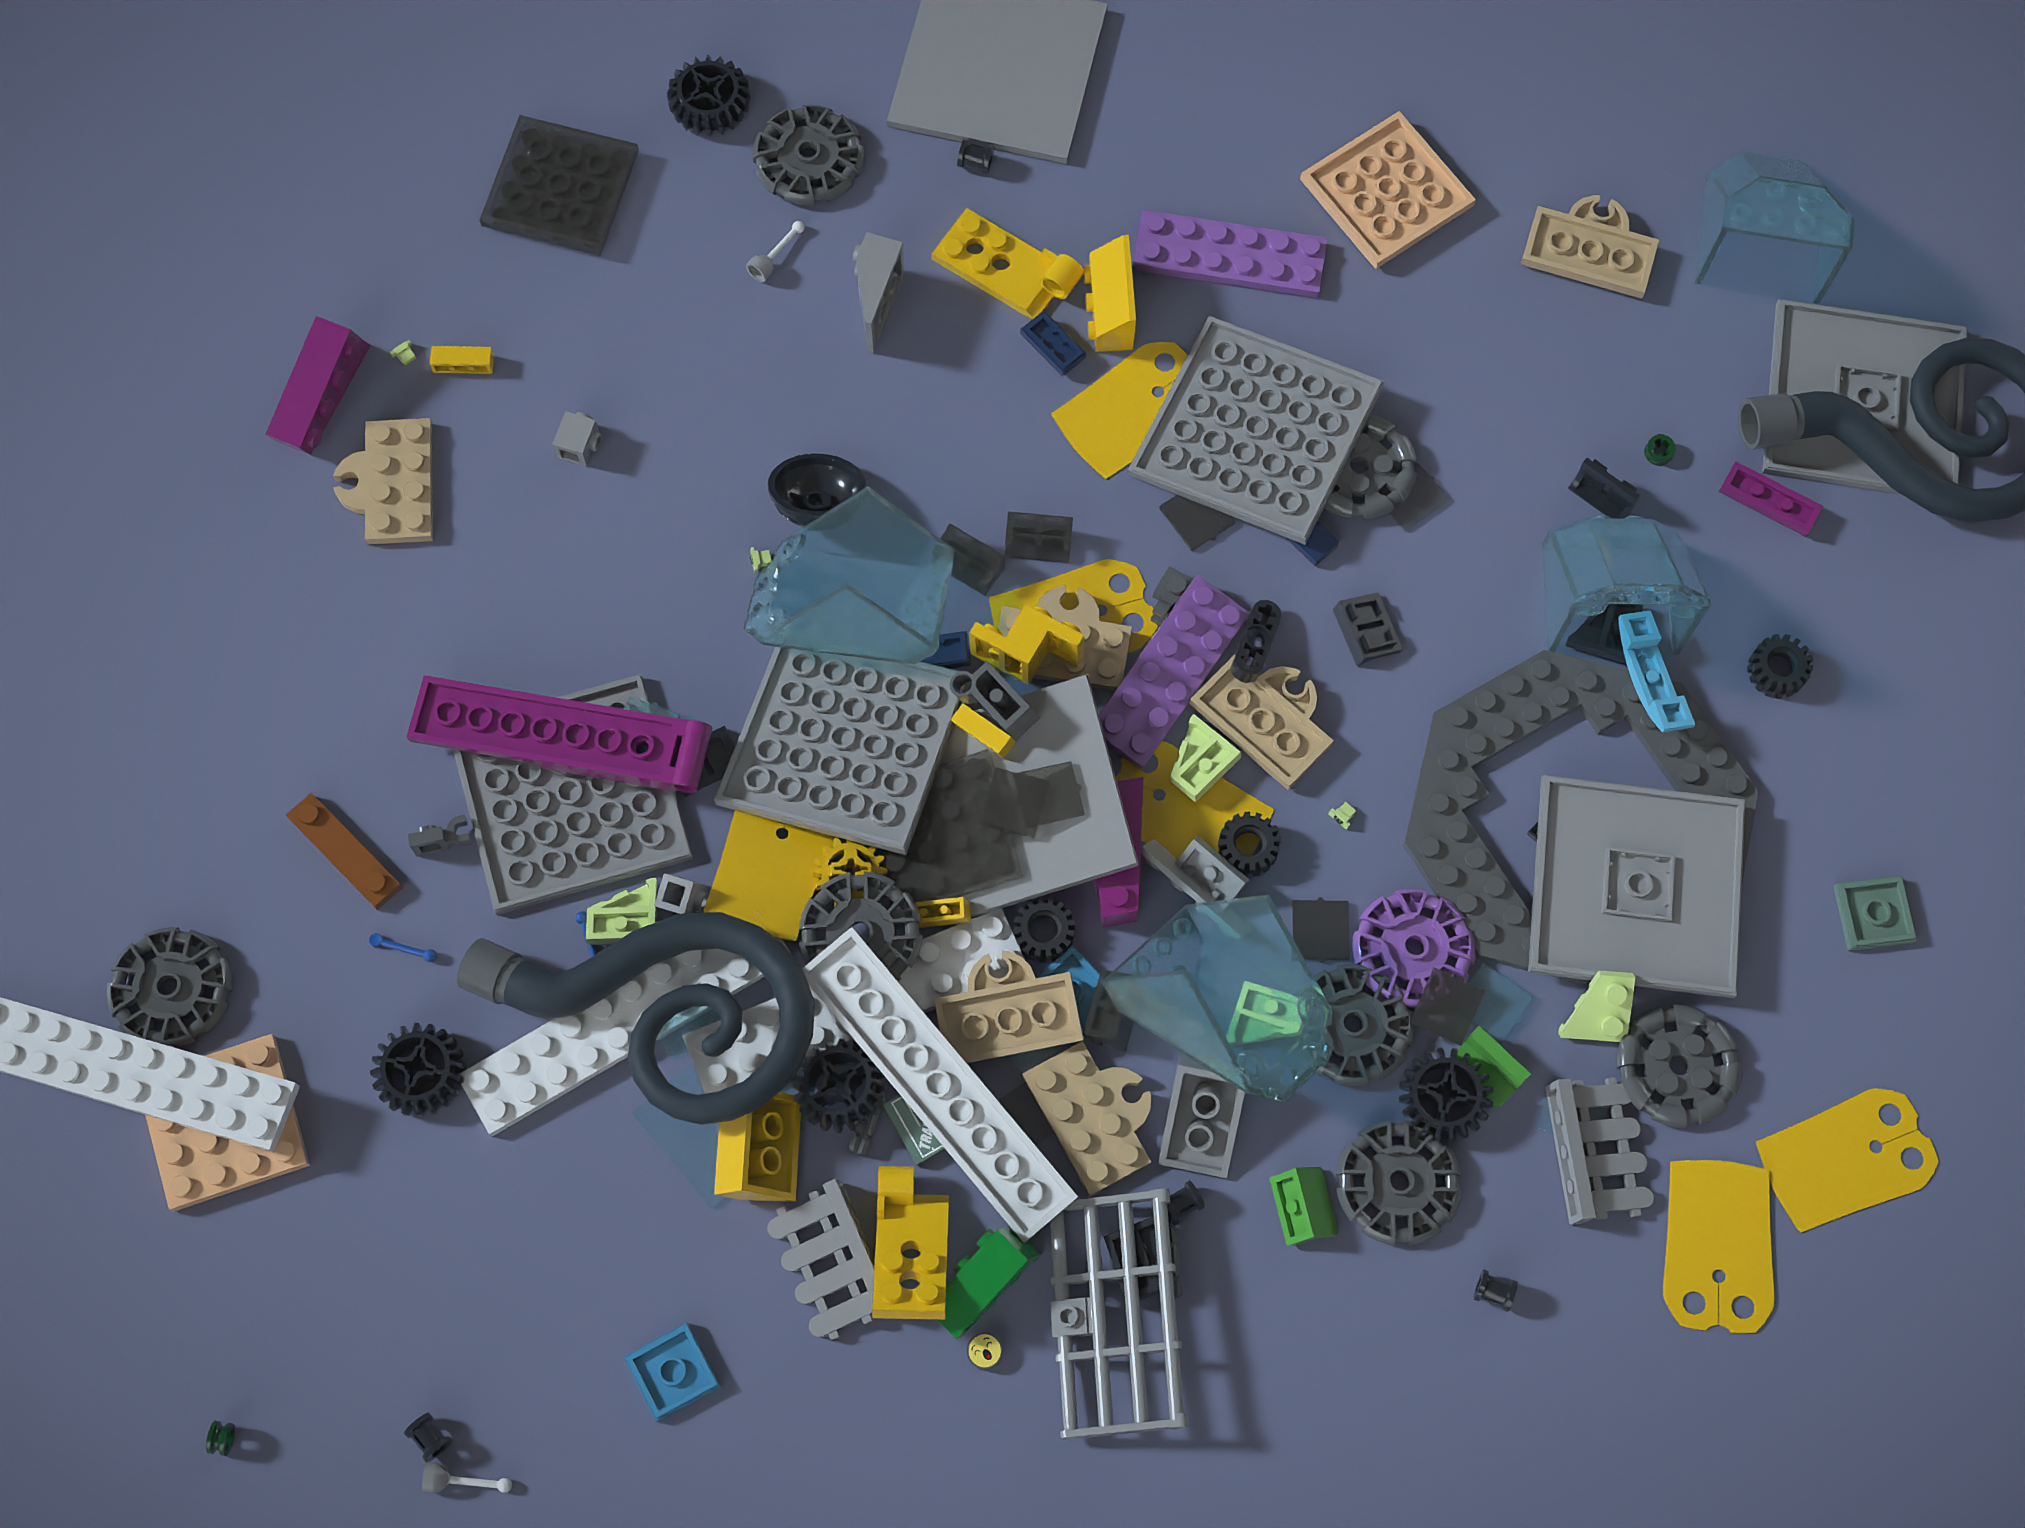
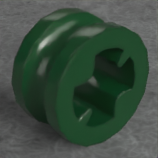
[1644,434,1676,466]
[206,1420,235,1456]

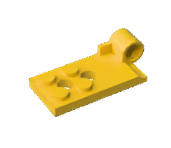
[931,208,1084,320]
[872,1166,949,1320]

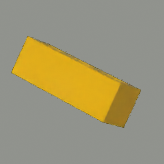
[430,346,494,374]
[950,703,1016,759]
[904,897,971,928]

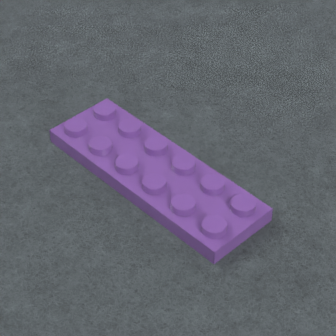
[1132,210,1327,298]
[1099,574,1250,770]

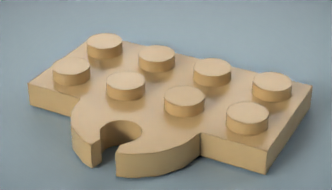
[1520,195,1659,299]
[333,418,433,545]
[994,585,1132,691]
[1189,655,1334,790]
[934,951,1083,1064]
[1022,1041,1151,1198]

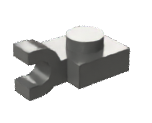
[1150,566,1193,626]
[408,815,472,857]

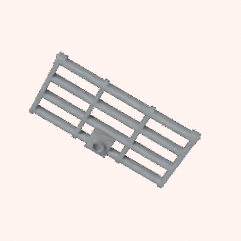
[1050,1188,1189,1440]

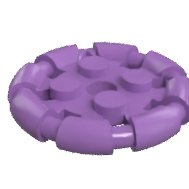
[1352,888,1476,1009]

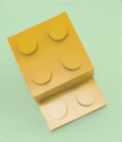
[969,604,1084,685]

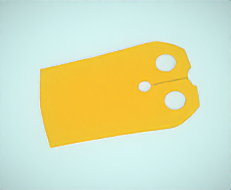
[1051,342,1188,480]
[989,559,1158,680]
[1115,741,1274,859]
[703,810,837,941]
[1756,1088,1939,1233]
[1663,1160,1774,1333]

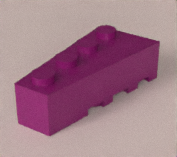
[265,316,371,455]
[1093,777,1144,928]

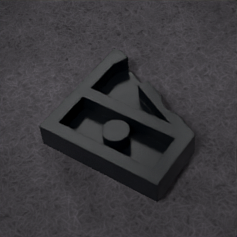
[1565,592,1645,664]
[1103,1213,1171,1301]

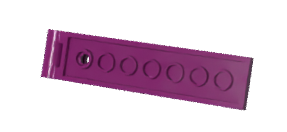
[406,675,712,793]

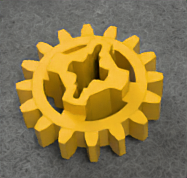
[812,837,887,907]

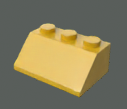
[1083,235,1136,352]
[714,1092,802,1202]

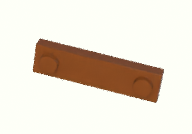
[286,793,403,910]

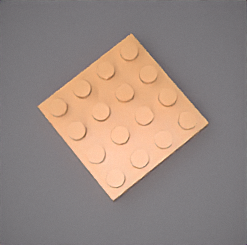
[1300,111,1476,269]
[145,1034,310,1212]

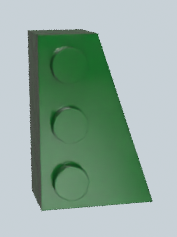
[937,1226,1042,1339]

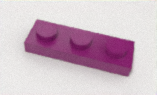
[1719,461,1823,537]

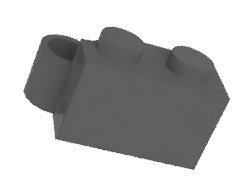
[949,661,1040,741]

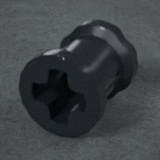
[957,139,994,174]
[1167,1180,1205,1225]
[1473,1269,1518,1312]
[404,1412,452,1462]

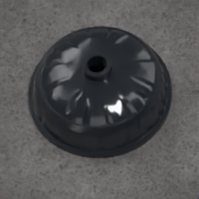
[768,453,866,529]

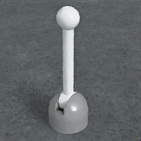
[745,221,805,282]
[421,1462,512,1493]

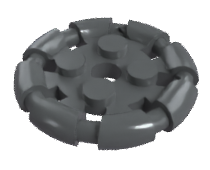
[752,105,864,205]
[1324,414,1417,520]
[798,871,923,981]
[107,927,233,1048]
[1292,964,1415,1086]
[1616,1004,1742,1127]
[1336,1120,1462,1245]

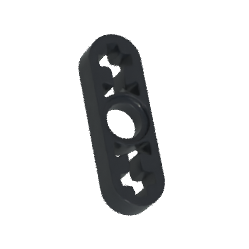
[1231,600,1282,683]

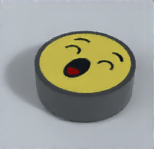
[967,1333,1003,1370]

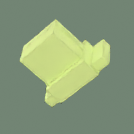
[390,340,416,365]
[750,547,772,573]
[1328,802,1356,830]

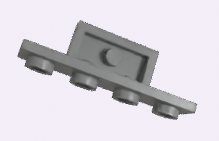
[1141,836,1255,939]

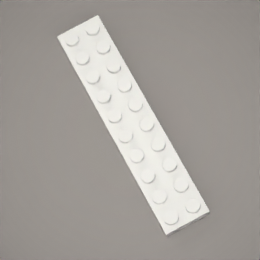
[682,908,1025,1094]
[460,912,790,1137]
[802,927,1078,1243]
[0,997,300,1153]

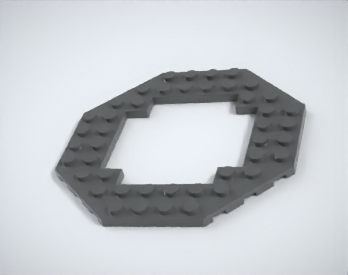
[1403,650,1759,986]

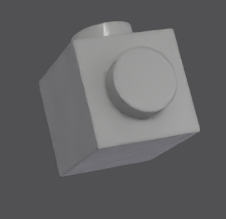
[552,411,602,467]
[654,873,711,914]

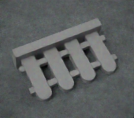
[1545,1077,1654,1225]
[767,1179,875,1340]

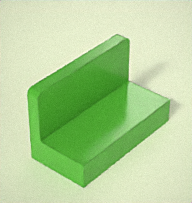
[1456,1026,1531,1109]
[1269,1167,1339,1246]

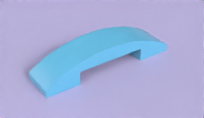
[1618,610,1695,732]

